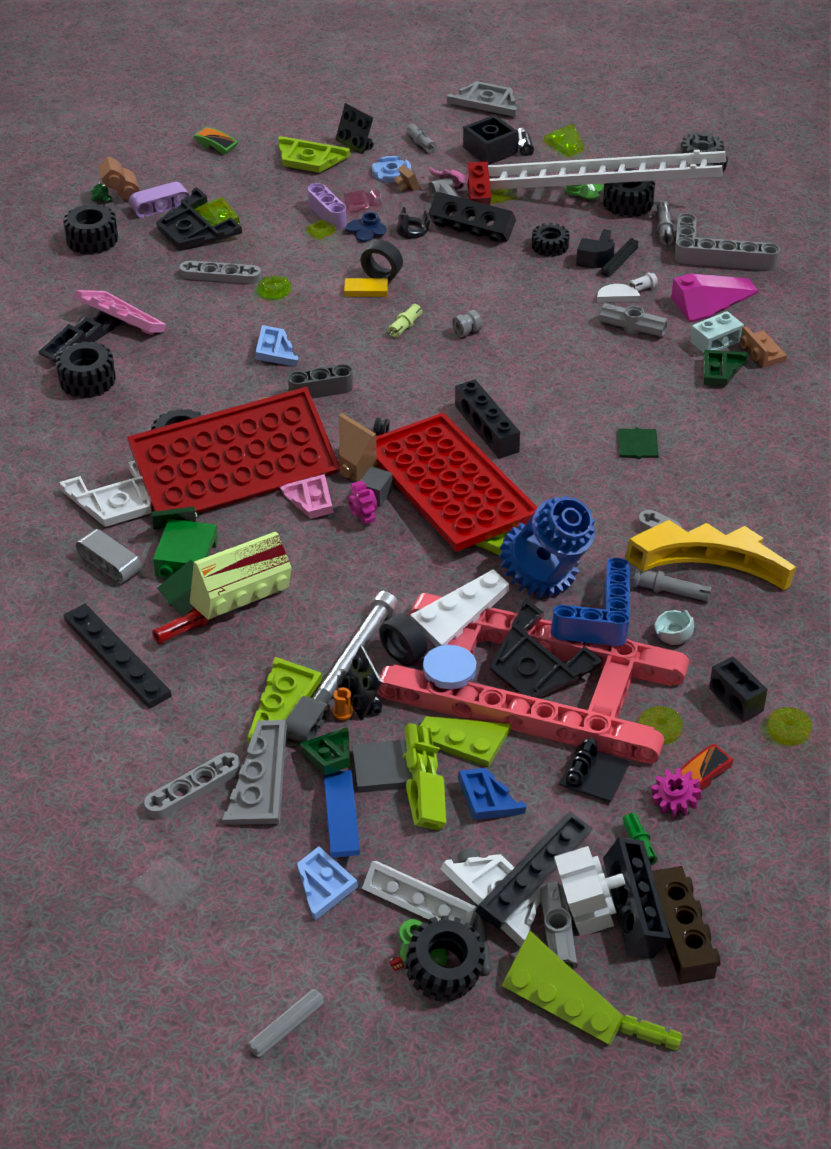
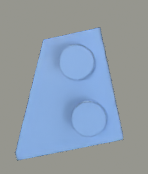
[255,325,298,366]

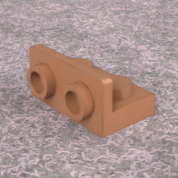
[739,326,787,368]

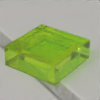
[306,219,335,240]

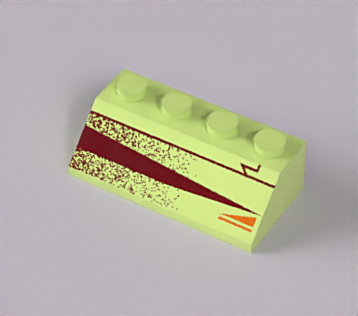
[190,532,292,619]

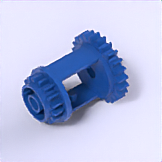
[499,495,595,598]

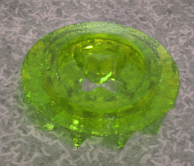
[257,275,291,299]

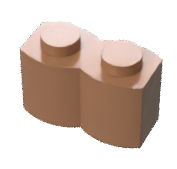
[98,157,140,201]

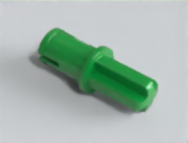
[622,812,658,865]

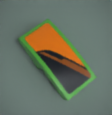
[193,127,238,155]

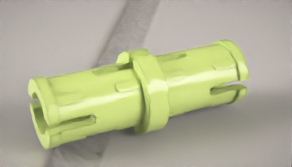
[387,304,422,338]

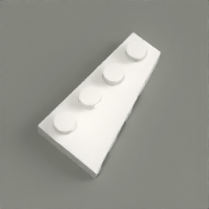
[411,570,509,647]

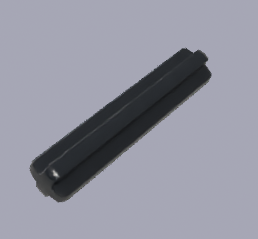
[601,238,639,277]

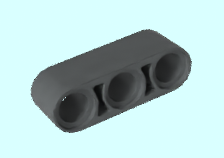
[288,364,353,399]

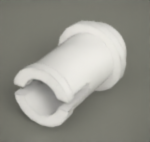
[629,272,658,292]

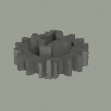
[681,132,724,154]

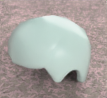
[654,610,694,645]

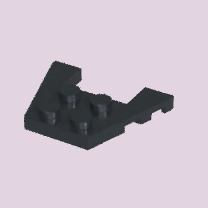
[156,187,242,250]
[490,598,602,699]

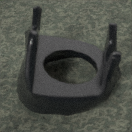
[396,207,431,239]

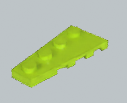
[248,657,322,744]
[502,931,624,1045]

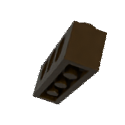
[652,866,721,984]

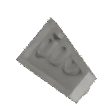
[222,720,287,825]

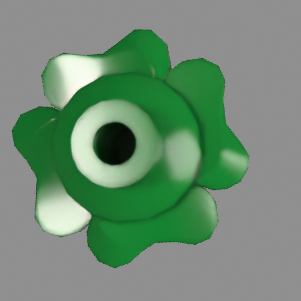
[91,182,111,203]

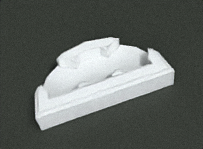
[597,284,640,303]

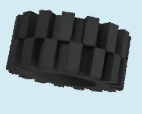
[532,223,570,257]

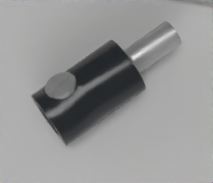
[518,128,534,156]

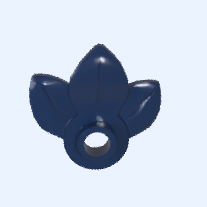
[345,212,387,242]

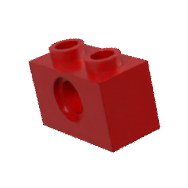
[466,162,491,205]

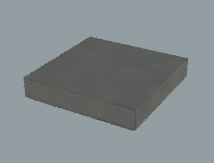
[352,740,413,793]

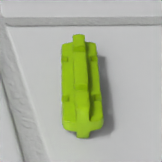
[621,1015,682,1050]

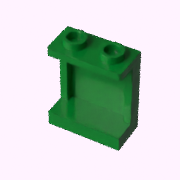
[153,519,218,579]

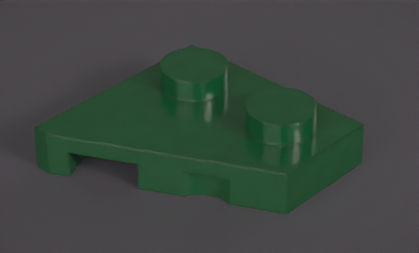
[703,350,748,386]
[300,727,350,775]

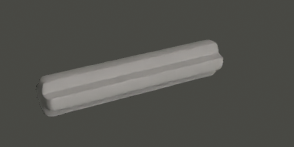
[248,989,324,1057]

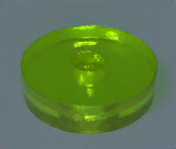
[639,706,683,745]
[767,707,812,746]

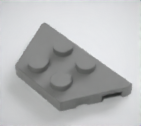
[447,81,517,117]

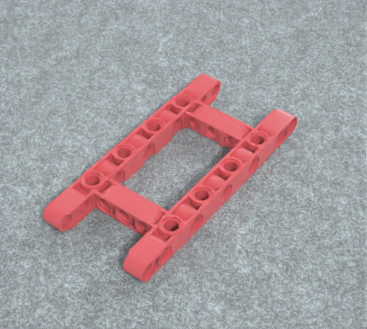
[377,593,690,764]

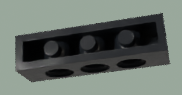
[428,191,516,242]
[455,379,520,459]
[603,837,670,958]

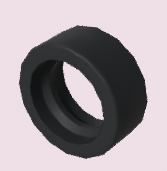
[360,240,403,282]
[379,613,427,666]

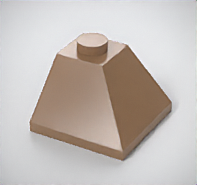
[339,413,377,482]

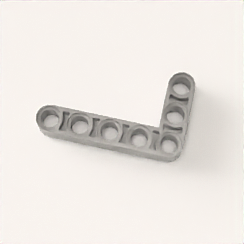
[674,213,780,270]

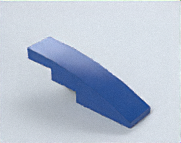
[324,770,360,858]

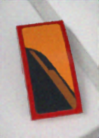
[675,743,734,791]

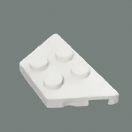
[441,854,541,947]

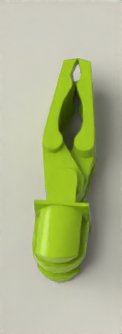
[402,723,446,830]

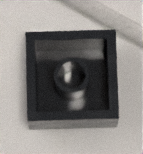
[463,115,518,164]

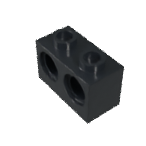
[709,656,768,722]

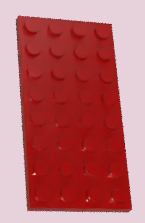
[127,387,340,514]
[376,412,538,552]

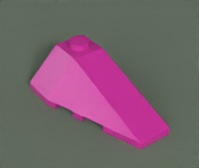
[671,274,758,322]

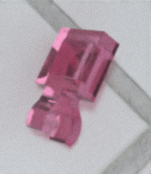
[344,189,382,211]

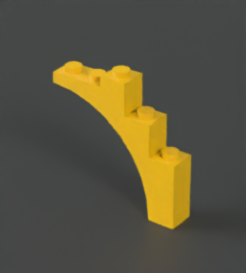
[625,520,796,590]

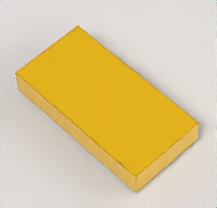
[344,278,388,297]

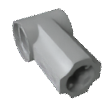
[429,177,461,199]

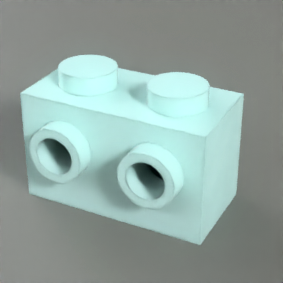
[690,311,744,353]

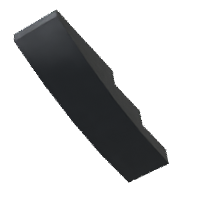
[38,311,120,362]

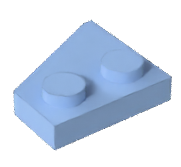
[297,847,358,921]

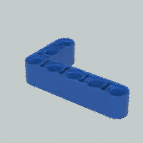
[550,558,630,646]

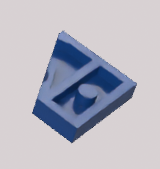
[457,768,527,820]

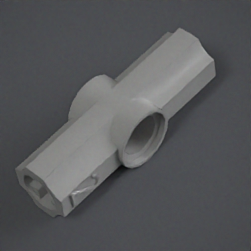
[599,303,668,338]
[540,882,578,970]

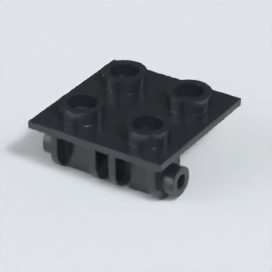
[335,103,374,154]
[342,645,382,721]
[559,738,630,802]

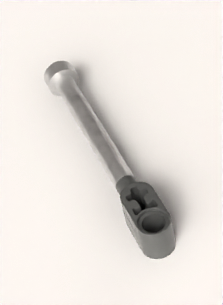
[286,591,399,743]

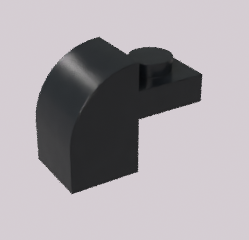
[576,229,615,268]

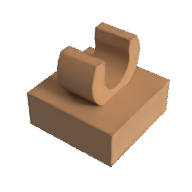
[394,164,420,192]

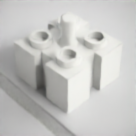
[555,846,625,936]

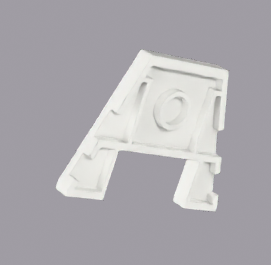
[60,461,151,527]

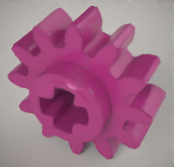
[348,481,378,525]
[651,768,702,817]

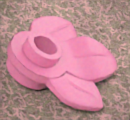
[429,166,466,187]

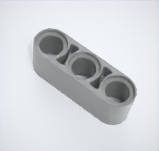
[75,529,142,584]

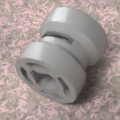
[452,310,482,338]

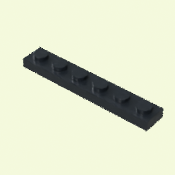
[63,603,172,709]
[475,811,592,930]

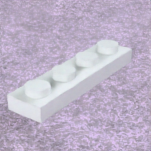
[362,861,477,925]

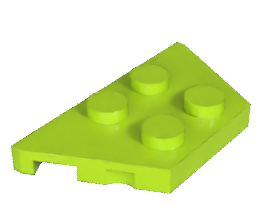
[278,136,350,173]

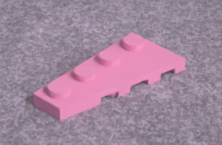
[73,290,166,335]

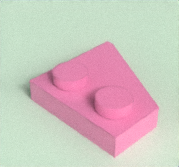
[280,474,334,519]

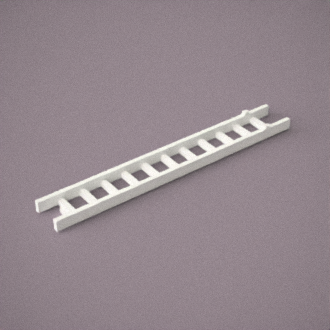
[488,150,726,190]

